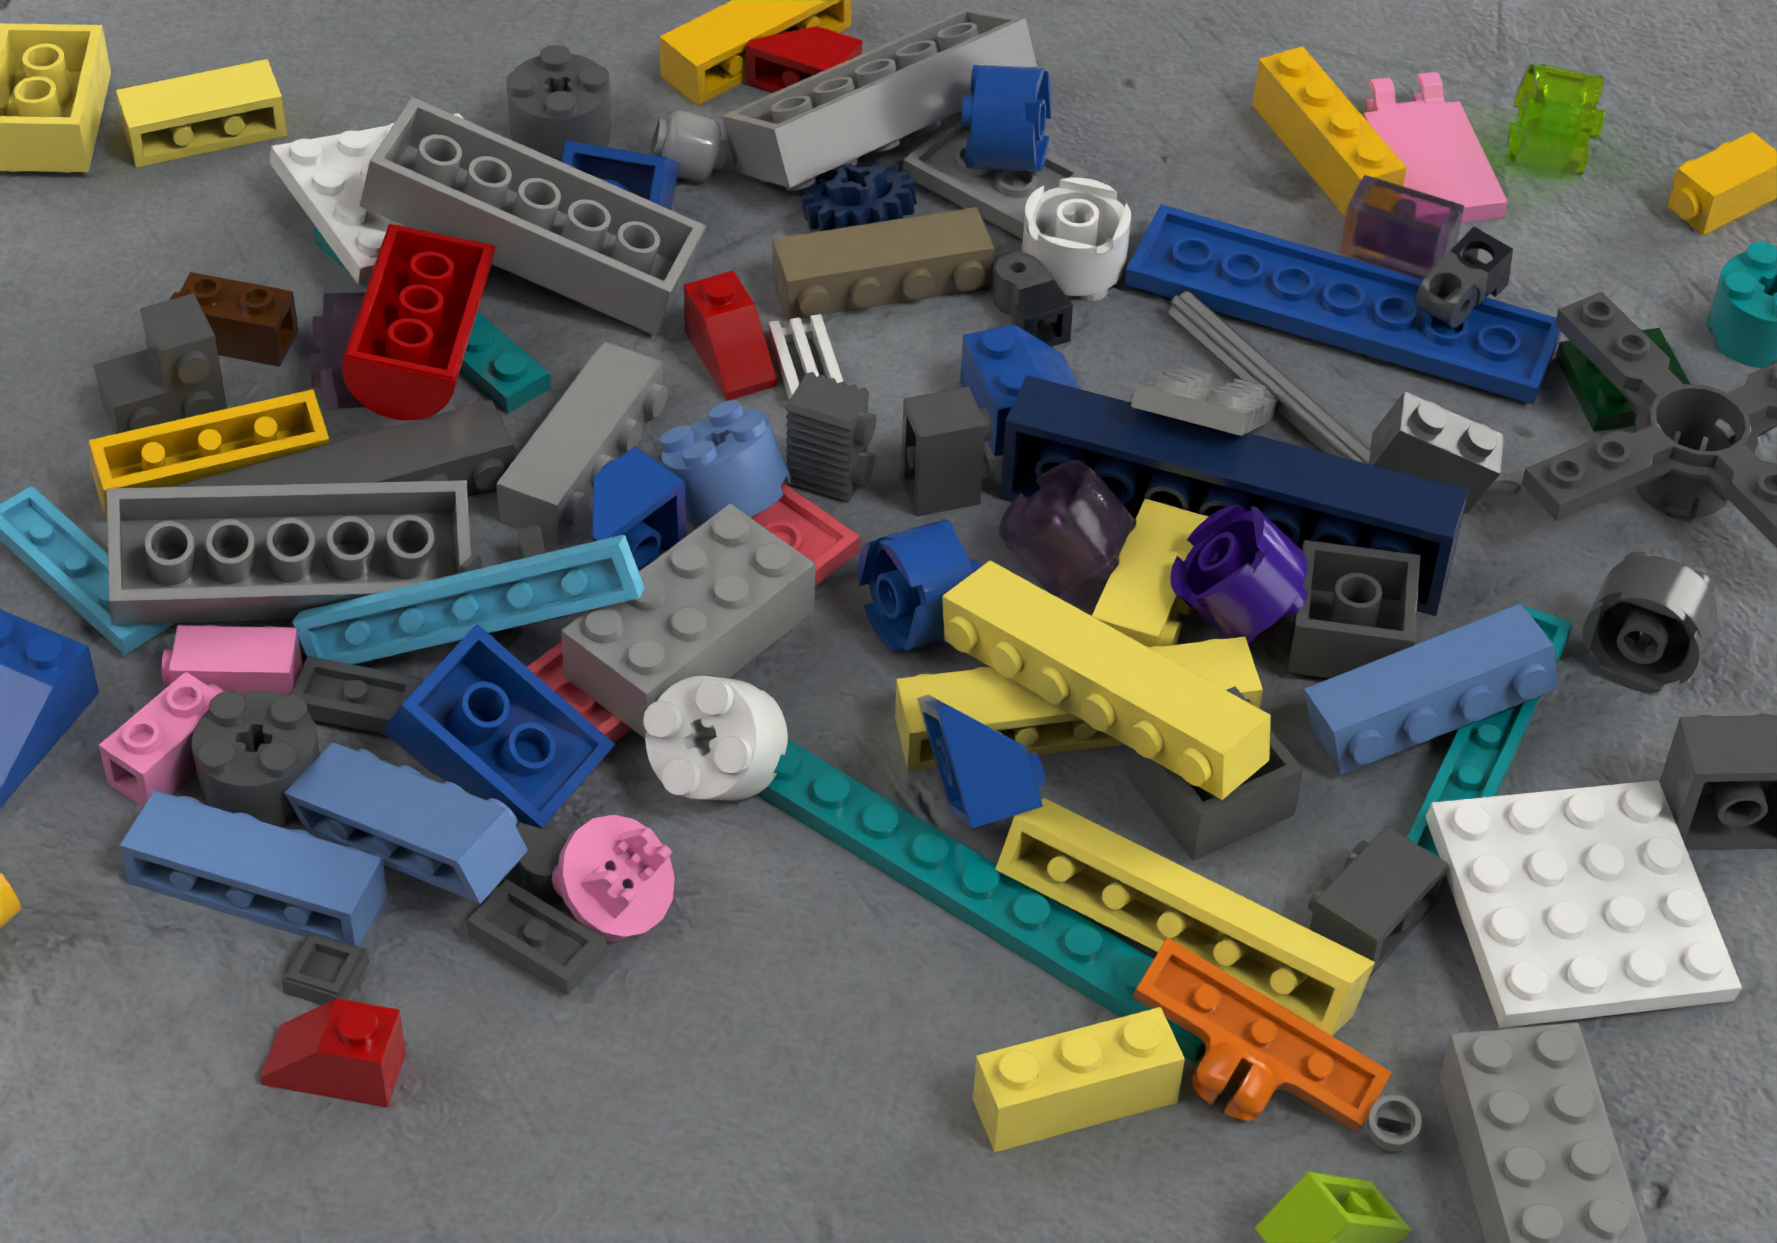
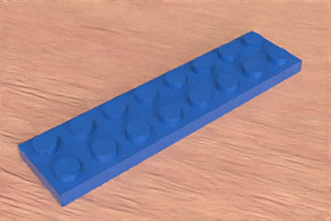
[1125,204,1562,404]

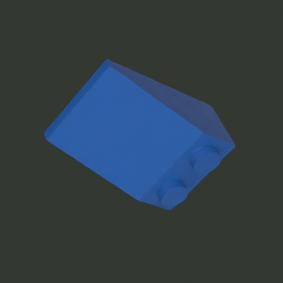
[0,609,99,808]
[383,624,615,829]

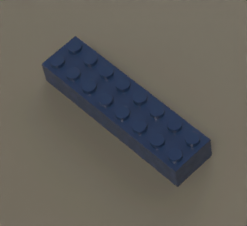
[1000,375,1469,616]

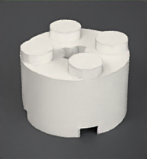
[1022,178,1131,301]
[643,676,788,801]

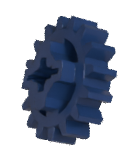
[802,162,917,231]

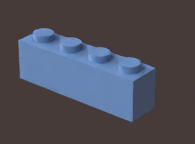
[1304,603,1559,775]
[284,742,528,904]
[120,790,388,947]

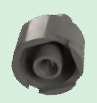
[506,45,611,159]
[1582,551,1717,692]
[192,691,320,828]

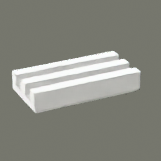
[768,314,843,400]

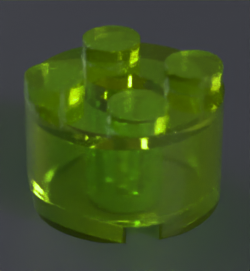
[1507,64,1605,176]

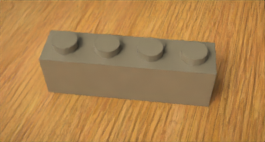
[772,207,994,321]

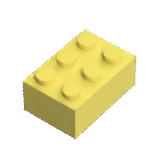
[0,23,111,173]

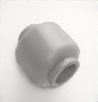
[650,110,729,183]

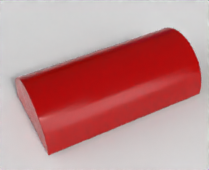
[342,224,496,421]

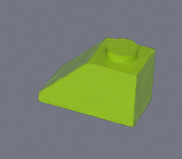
[1255,1172,1412,1243]

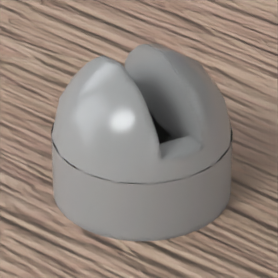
[1367,1095,1422,1152]

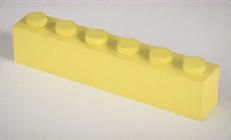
[942,560,1271,800]
[895,637,1263,772]
[995,798,1375,1036]

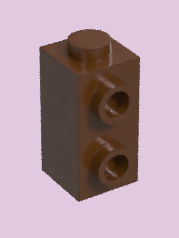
[170,272,299,367]

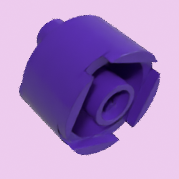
[1170,504,1308,644]

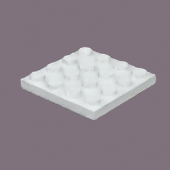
[269,113,463,285]
[1425,780,1742,1028]

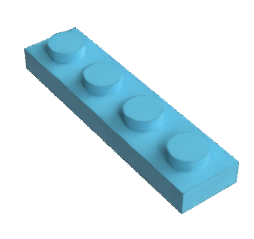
[0,486,172,655]

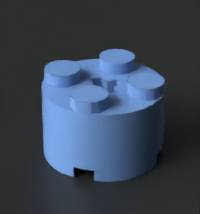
[660,400,791,526]

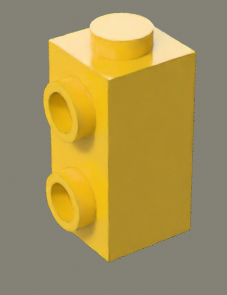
[1668,132,1777,235]

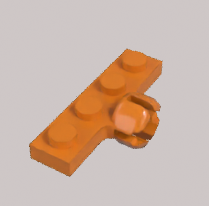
[1132,937,1393,1133]

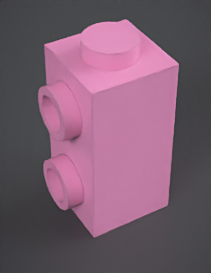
[162,625,303,695]
[99,672,224,807]

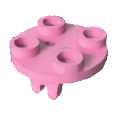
[552,815,675,943]

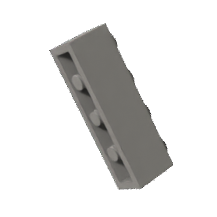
[496,341,668,545]

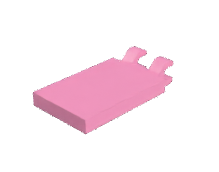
[1363,72,1508,229]

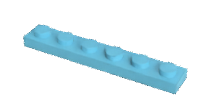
[292,534,645,665]

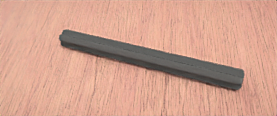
[1168,291,1370,464]

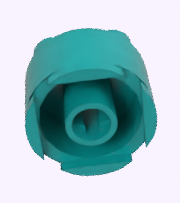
[1707,242,1777,368]

